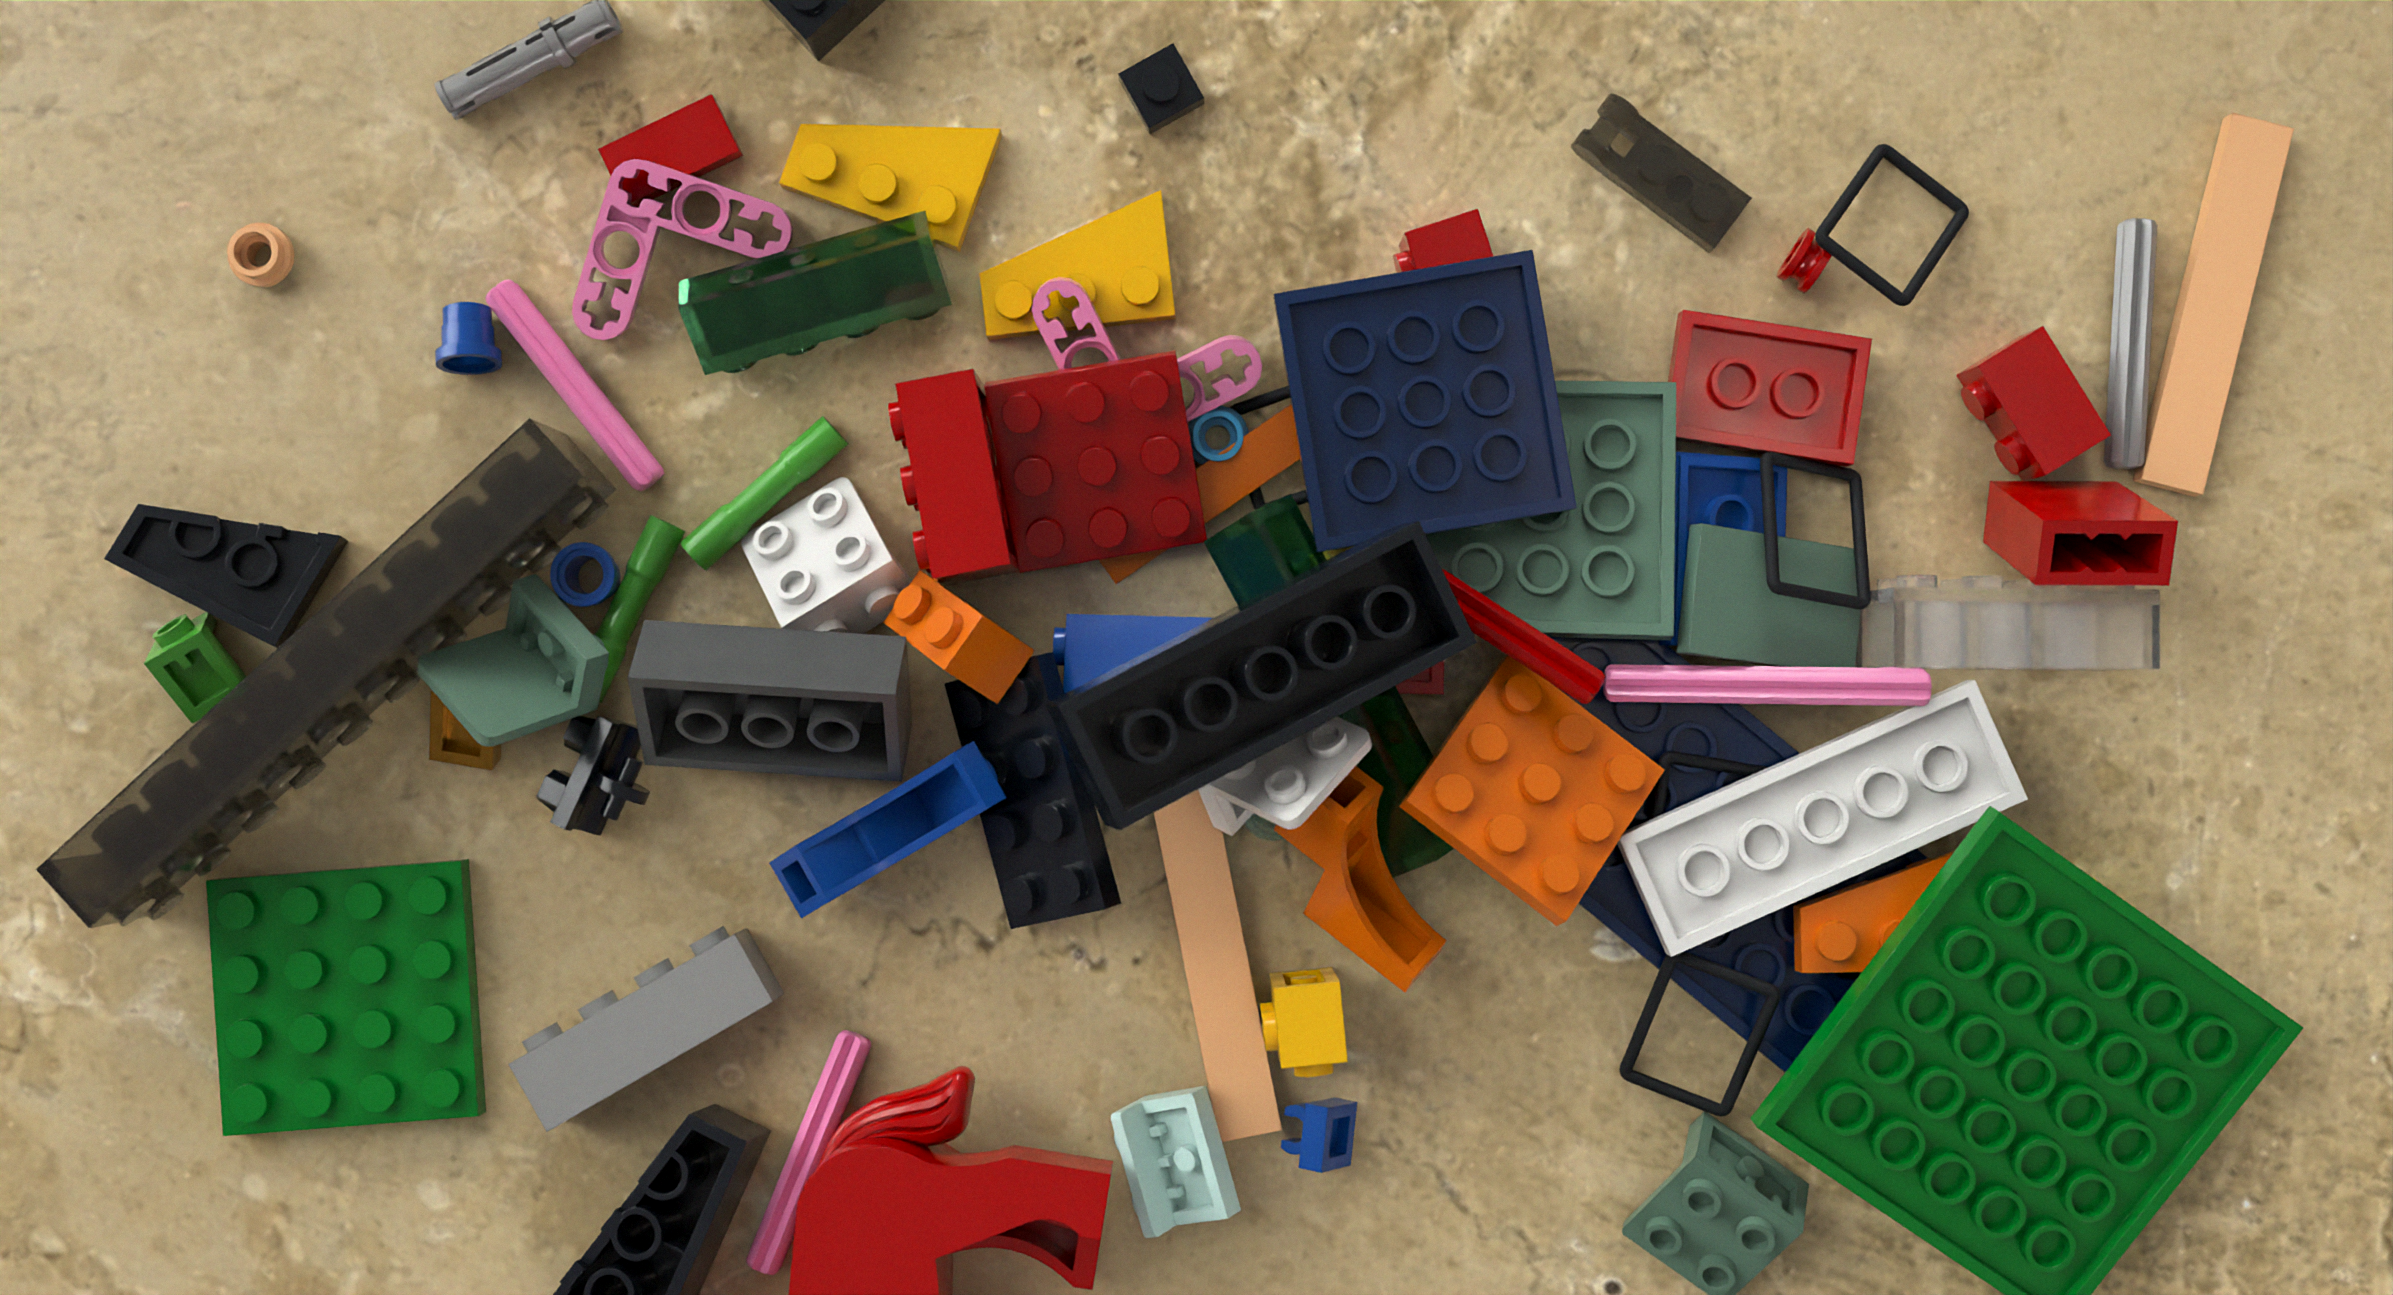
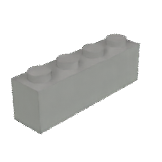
[509,926,784,1132]

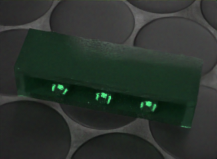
[678,210,952,375]

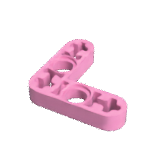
[572,159,793,340]
[1032,277,1262,421]

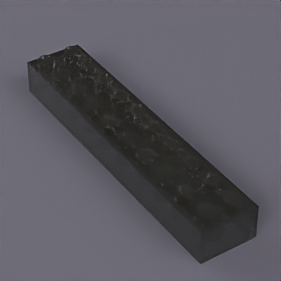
[36,418,616,929]

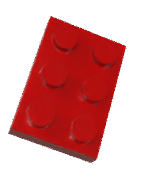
[1668,310,1872,467]

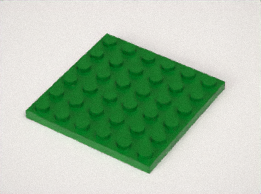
[1750,806,2304,1295]

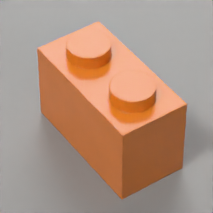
[883,570,1035,704]

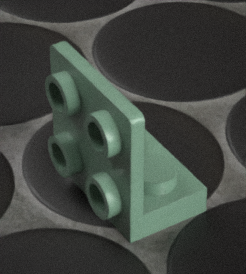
[1622,1111,1809,1295]

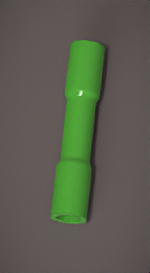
[680,416,848,570]
[594,515,686,703]

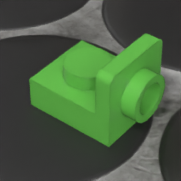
[144,612,252,724]

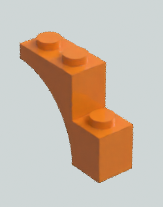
[1274,766,1447,992]

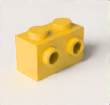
[1260,967,1348,1077]

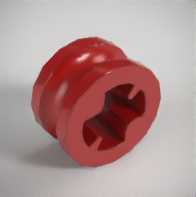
[1776,228,1832,294]

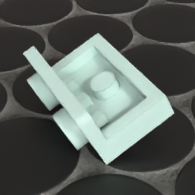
[1111,1086,1241,1238]

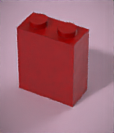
[1983,481,2178,586]

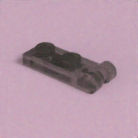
[1571,93,1752,253]

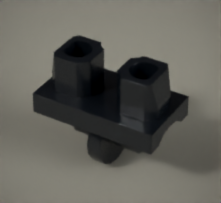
[537,716,650,836]

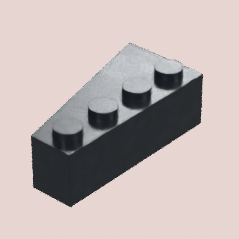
[553,1104,771,1295]

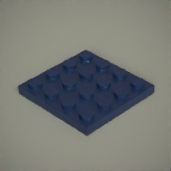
[1273,250,1577,553]

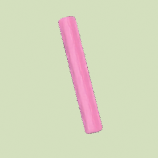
[485,279,664,491]
[746,1030,871,1275]

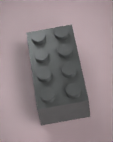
[627,620,912,782]

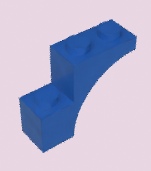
[769,741,1007,918]

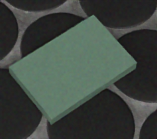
[1676,523,1861,667]

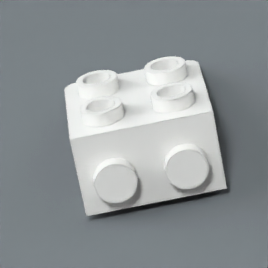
[741,477,912,634]
[1198,717,1372,836]

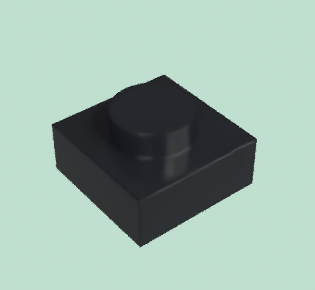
[1118,43,1204,135]

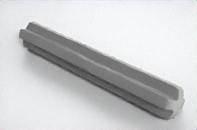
[2104,218,2157,469]

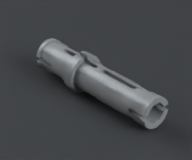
[434,0,624,120]

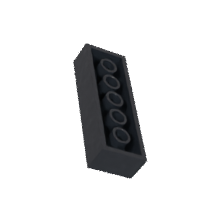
[1045,521,1477,830]

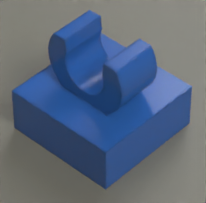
[1281,1097,1357,1173]

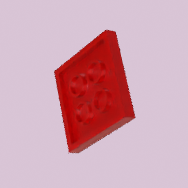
[984,350,1208,573]

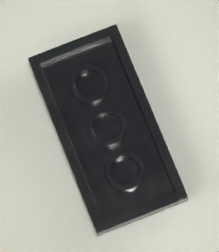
[944,652,1121,929]

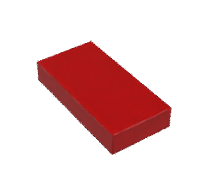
[598,94,743,207]

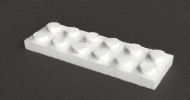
[1617,680,2028,957]

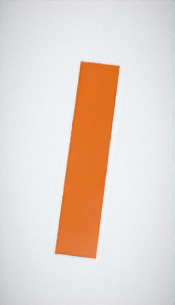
[1099,404,1301,584]

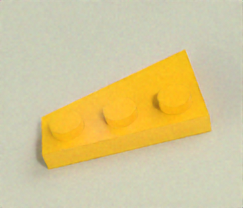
[779,124,1002,252]
[979,190,1175,340]

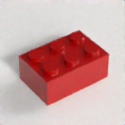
[888,369,1019,586]

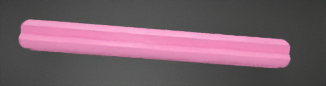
[1603,664,1932,706]

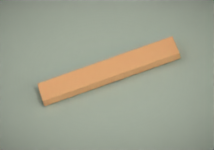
[2133,113,2294,497]
[1154,790,1282,1142]

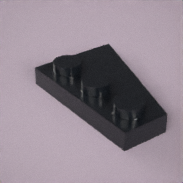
[104,504,348,651]

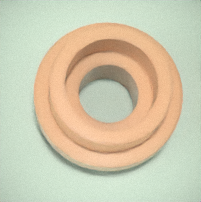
[227,223,294,287]

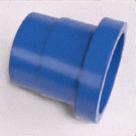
[435,302,502,375]
[550,542,621,607]

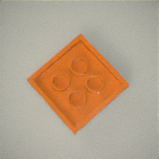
[1399,655,1665,926]

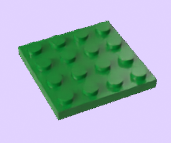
[206,859,486,1136]

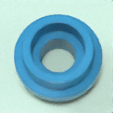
[1188,406,1249,465]

